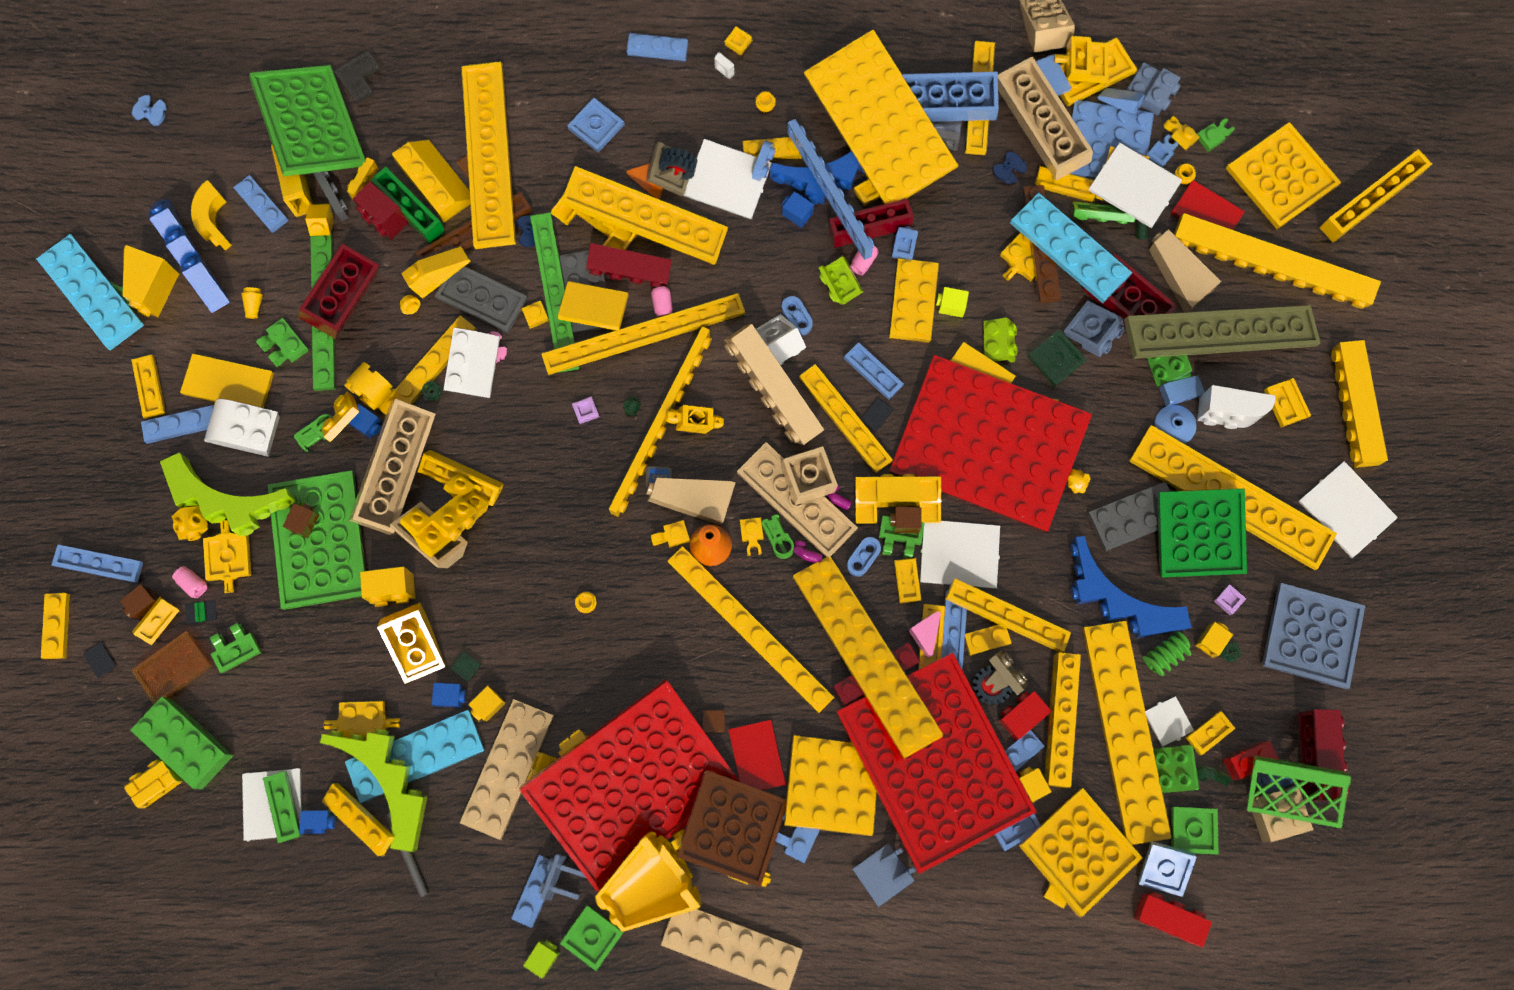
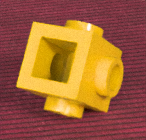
[172,506,208,541]

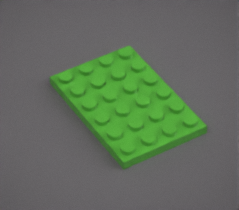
[249,65,366,177]
[268,471,366,610]

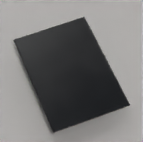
[861,398,893,431]
[185,600,217,624]
[83,642,116,678]

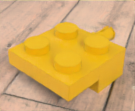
[1054,36,1108,83]

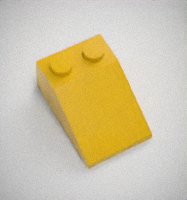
[377,603,445,683]

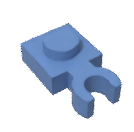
[1146,135,1179,167]

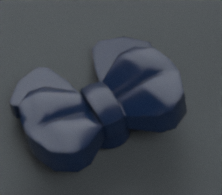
[993,152,1027,184]
[517,216,536,247]

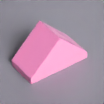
[909,612,941,658]

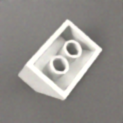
[756,314,806,365]
[444,328,500,398]

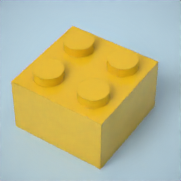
[360,567,415,607]

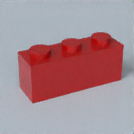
[1134,892,1212,948]

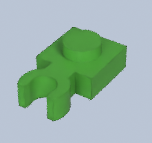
[1197,119,1235,152]

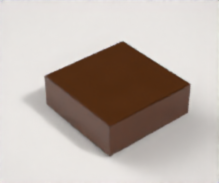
[703,710,725,733]

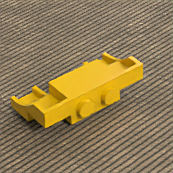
[551,194,637,250]
[400,473,489,558]
[856,474,941,524]

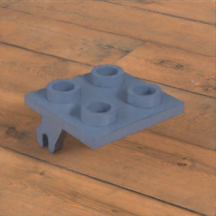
[853,843,917,907]
[539,854,586,901]

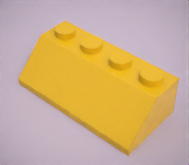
[392,140,471,223]

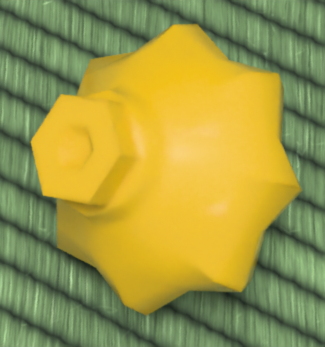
[1067,469,1091,494]

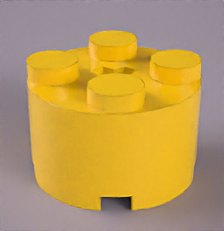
[344,362,395,411]

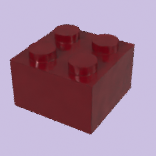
[352,182,408,240]

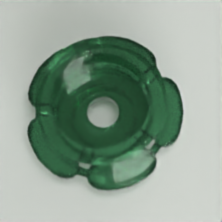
[421,381,442,401]
[623,396,641,416]
[1220,641,1241,662]

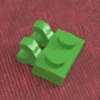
[256,318,309,367]
[879,516,925,559]
[210,623,262,673]

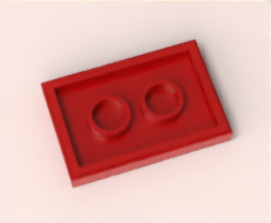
[1171,180,1245,230]
[729,720,786,790]

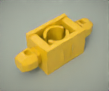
[665,405,724,434]

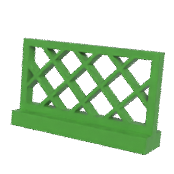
[1247,755,1351,828]

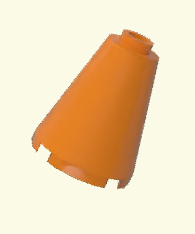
[690,524,732,566]

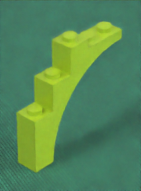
[160,453,296,536]
[320,729,428,852]

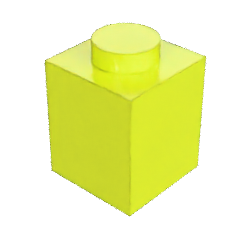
[936,287,969,318]

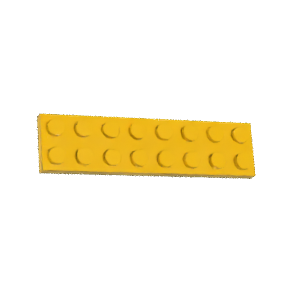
[561,166,728,265]

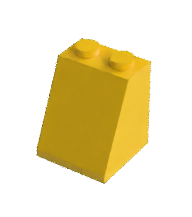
[123,245,179,317]

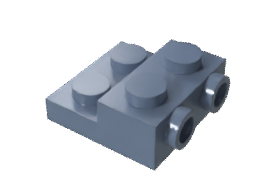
[1126,63,1181,116]
[1064,301,1124,357]

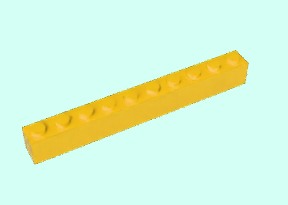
[1174,214,1381,309]

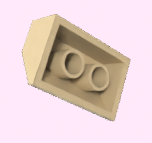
[390,502,468,568]

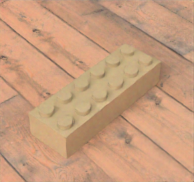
[998,57,1093,181]
[724,324,824,445]
[349,399,436,535]

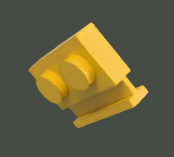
[1264,378,1311,427]

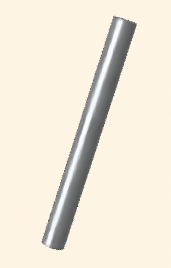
[385,813,428,897]

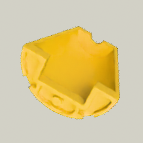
[595,832,701,932]

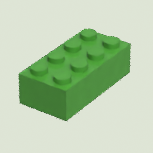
[131,696,234,789]

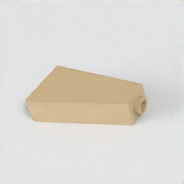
[1149,230,1221,313]
[646,478,735,525]

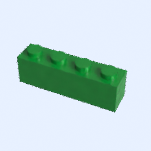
[370,167,445,244]

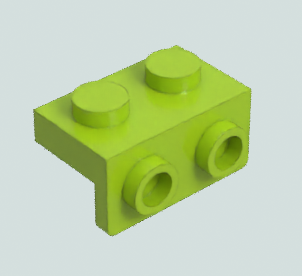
[819,256,863,305]
[984,318,1017,363]

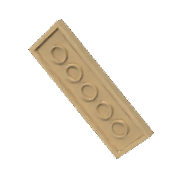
[737,442,858,558]
[460,699,554,840]
[661,909,803,990]

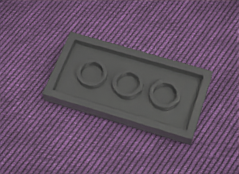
[559,250,607,334]
[435,266,528,334]
[1087,482,1170,552]

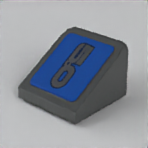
[646,466,672,488]

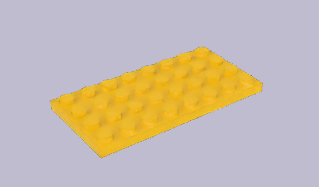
[804,30,958,204]

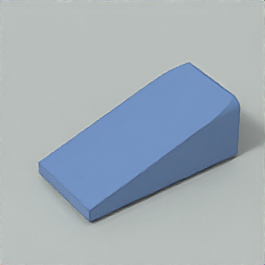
[1098,88,1145,114]
[1159,376,1205,406]

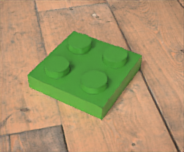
[1171,807,1218,854]
[560,905,623,971]

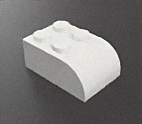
[1197,385,1275,429]
[204,399,280,457]

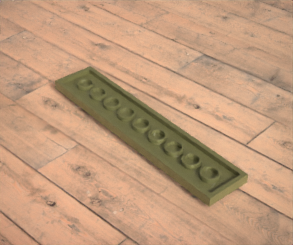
[1124,305,1321,359]

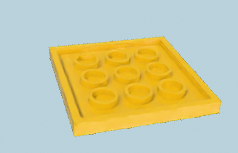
[1226,122,1341,229]
[784,736,876,836]
[1019,788,1142,917]

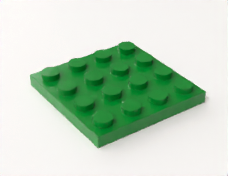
[1157,488,1247,577]

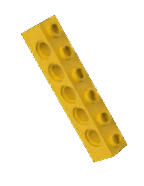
[1044,652,1081,788]

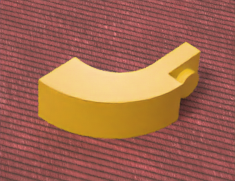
[191,180,232,251]

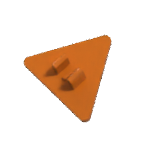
[626,164,663,200]

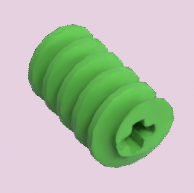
[1142,631,1191,677]

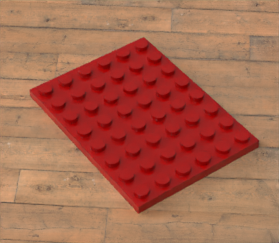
[889,355,1092,532]
[836,653,1036,874]
[519,679,740,892]

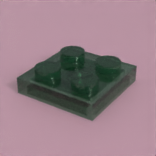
[1028,330,1087,387]

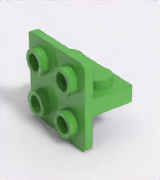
[1147,355,1192,386]
[1153,745,1199,793]

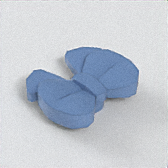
[132,95,167,126]

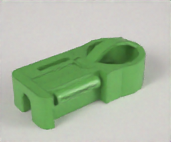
[294,414,332,452]
[762,515,794,559]

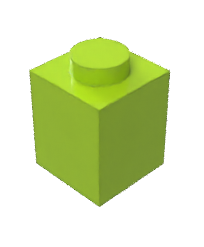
[524,940,560,978]

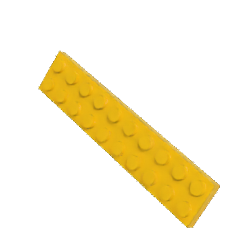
[462,62,516,249]
[1129,425,1337,570]
[793,557,943,758]
[1082,621,1171,845]

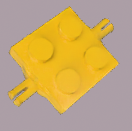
[1000,233,1035,282]
[203,520,251,593]
[324,701,400,740]

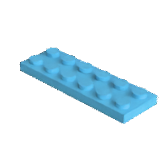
[1010,193,1132,303]
[37,234,144,351]
[345,710,485,803]

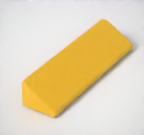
[418,450,504,506]

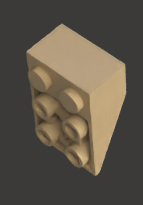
[1019,0,1075,52]

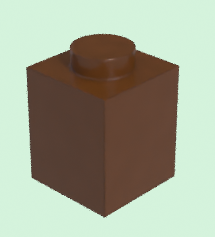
[282,503,319,538]
[890,507,922,534]
[120,584,158,620]

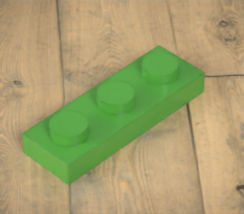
[1071,202,1135,224]
[263,771,302,843]

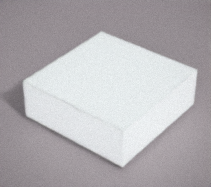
[715,53,734,79]

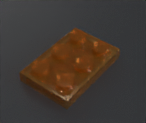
[131,631,212,704]

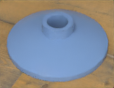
[1154,405,1196,444]

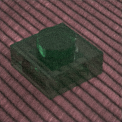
[450,652,481,682]

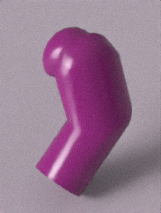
[827,484,852,510]
[793,540,822,563]

